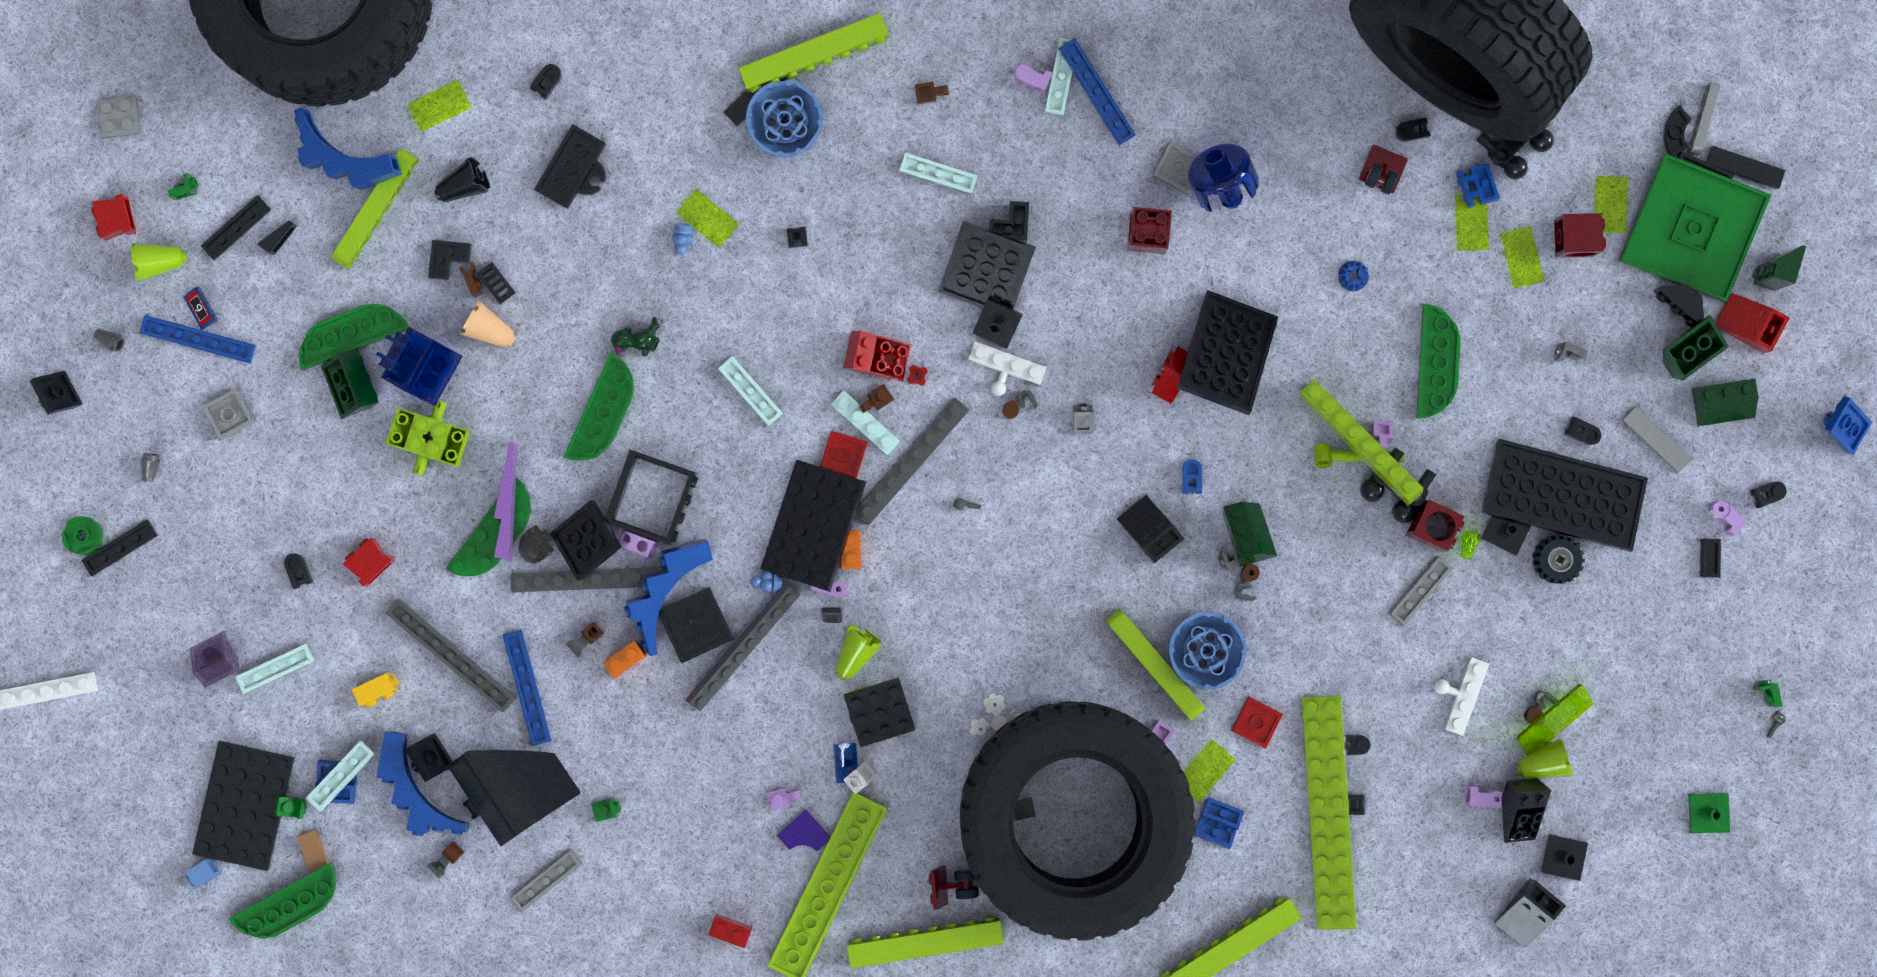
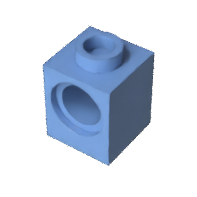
[185,858,221,889]

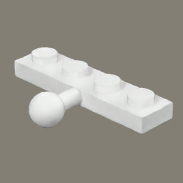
[968,342,1047,396]
[1434,657,1489,736]

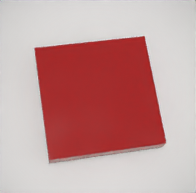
[820,431,868,478]
[1231,696,1283,748]

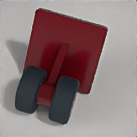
[1358,145,1408,195]
[929,865,979,910]

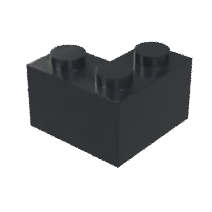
[989,201,1029,243]

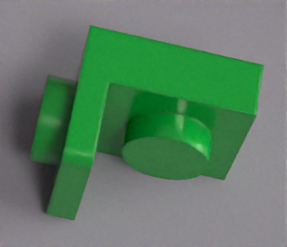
[168,173,198,201]
[1753,680,1783,707]
[274,796,307,819]
[591,797,621,822]

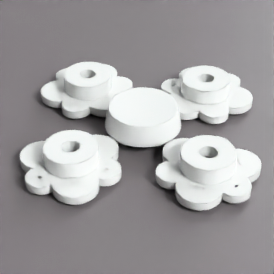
[970,694,1021,736]

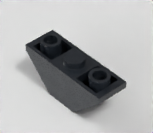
[1653,284,1704,328]

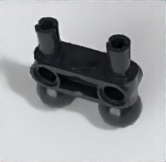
[1476,129,1554,180]
[1360,447,1437,523]

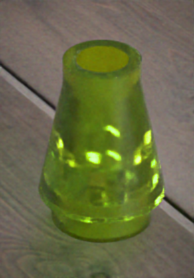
[1460,530,1481,560]

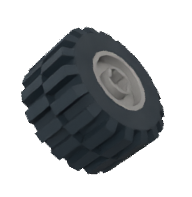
[1532,535,1585,584]

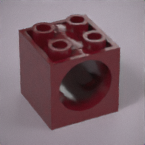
[1127,207,1172,254]
[1554,213,1606,258]
[1406,500,1465,552]

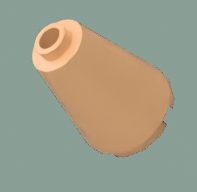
[460,301,516,348]

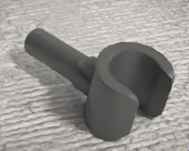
[953,498,981,511]
[1767,711,1786,738]

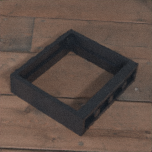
[605,449,698,545]

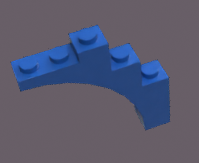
[294,108,402,190]
[624,539,713,656]
[376,731,470,836]

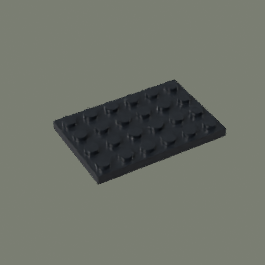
[1176,290,1278,415]
[760,460,866,592]
[192,740,295,871]

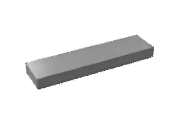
[1621,406,1692,473]
[1389,556,1453,626]
[510,849,583,913]

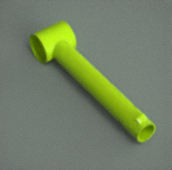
[1313,443,1405,468]

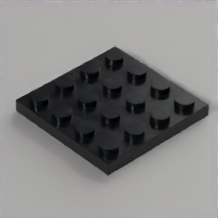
[939,221,1036,309]

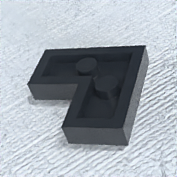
[428,240,472,280]

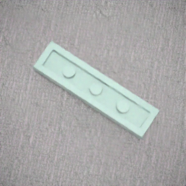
[1045,37,1079,116]
[899,153,978,195]
[718,356,783,426]
[831,390,900,456]
[236,644,315,694]
[306,741,375,811]

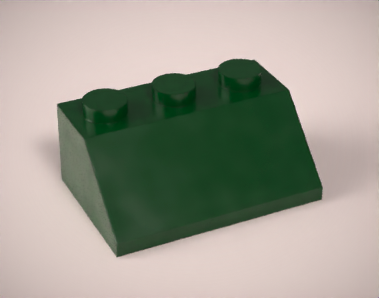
[1752,245,1806,291]
[1662,315,1729,381]
[321,349,379,419]
[1692,379,1759,426]
[1223,502,1277,567]

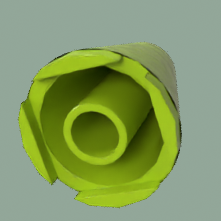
[131,243,187,282]
[835,624,883,680]
[1516,738,1573,779]

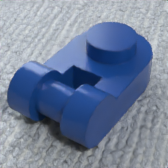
[1182,459,1202,494]

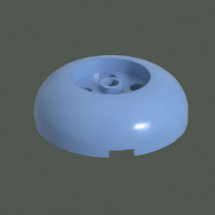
[746,80,823,157]
[1169,612,1247,690]

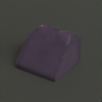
[190,631,240,688]

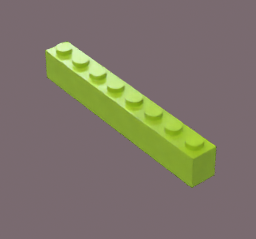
[738,13,889,94]
[1300,379,1423,506]
[1159,896,1303,977]
[847,916,1004,969]

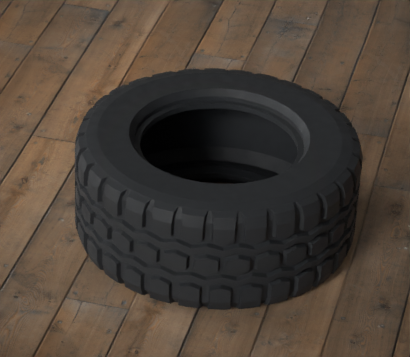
[189,0,433,106]
[1349,0,1593,141]
[960,701,1195,941]

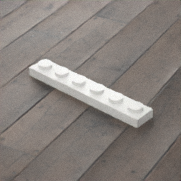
[0,672,98,710]

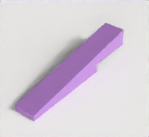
[494,442,517,561]

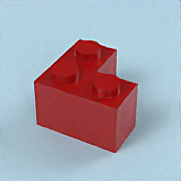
[1152,346,1187,404]

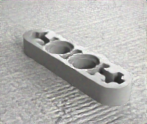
[1688,82,1720,155]

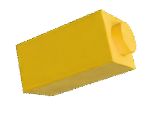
[351,672,399,708]

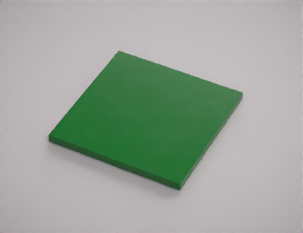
[1619,153,1771,302]

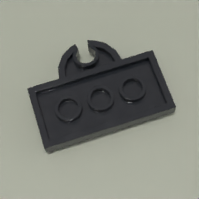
[534,124,606,209]

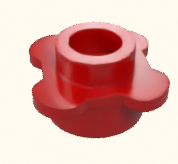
[907,365,928,386]

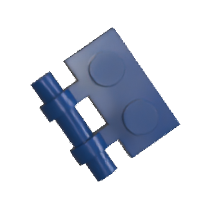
[1456,163,1500,208]

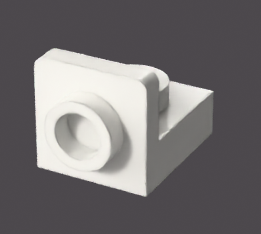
[844,761,877,794]

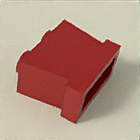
[91,194,137,241]
[342,538,395,587]

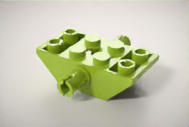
[385,400,471,476]

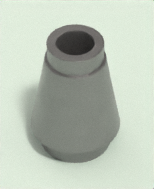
[94,329,125,352]
[141,453,161,482]

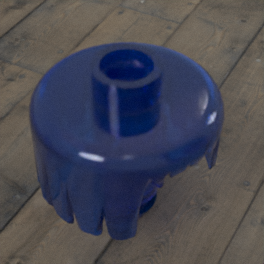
[1188,143,1259,212]

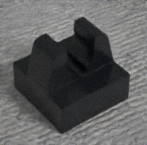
[787,227,808,248]

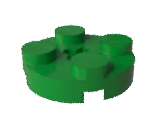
[62,516,103,555]

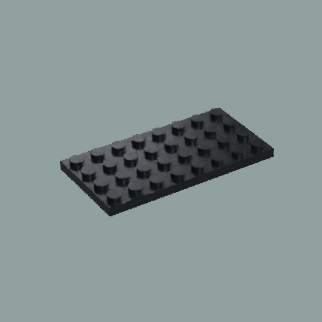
[1481,439,1648,552]

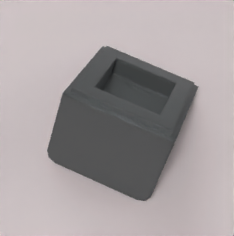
[1015,797,1036,820]

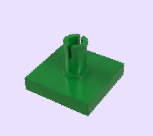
[1688,793,1730,833]

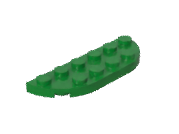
[299,304,410,371]
[1416,304,1460,418]
[563,352,634,461]
[446,477,531,576]
[229,862,337,939]

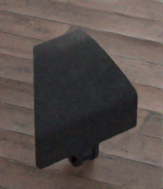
[448,750,580,846]

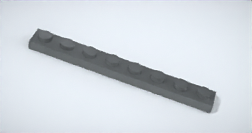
[856,398,969,525]
[511,567,665,593]
[685,583,800,711]
[385,599,516,713]

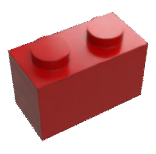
[708,914,753,948]

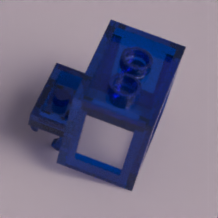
[376,327,463,406]

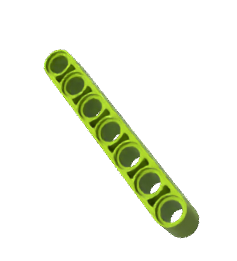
[331,149,419,269]
[1104,608,1205,721]

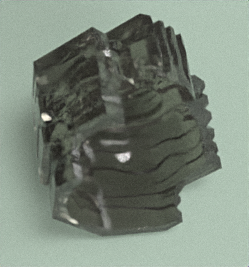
[518,525,555,564]

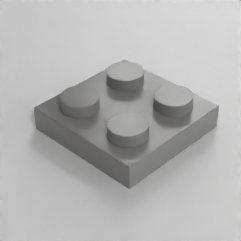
[97,95,141,139]
[1153,141,1204,193]
[202,388,255,440]

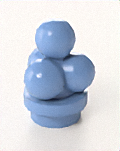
[672,223,693,255]
[751,571,782,593]

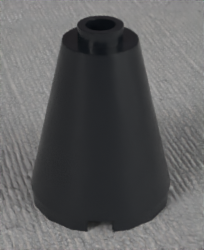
[434,157,490,202]

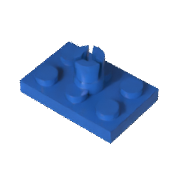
[1824,396,1872,455]

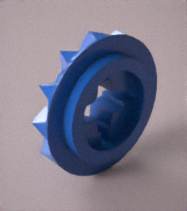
[1338,260,1369,291]

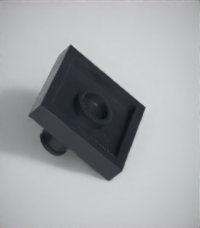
[973,298,1023,349]
[30,371,83,415]
[1481,516,1531,556]
[405,733,453,782]
[1541,834,1588,881]

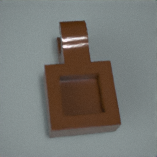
[915,82,949,105]
[460,262,483,298]
[860,384,895,413]

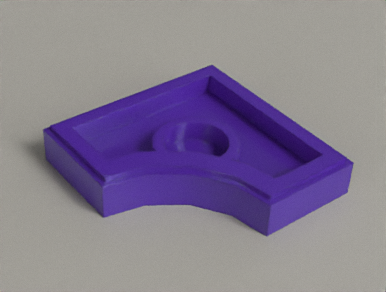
[777,810,831,851]

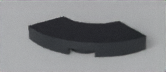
[1664,105,1691,156]

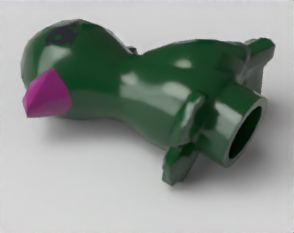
[611,317,660,357]

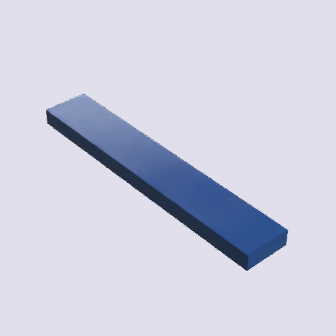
[1058,38,1136,146]
[139,315,256,364]
[502,630,552,746]

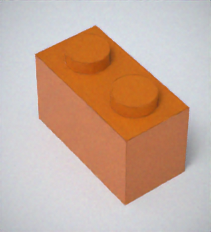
[841,530,862,570]
[602,640,648,679]

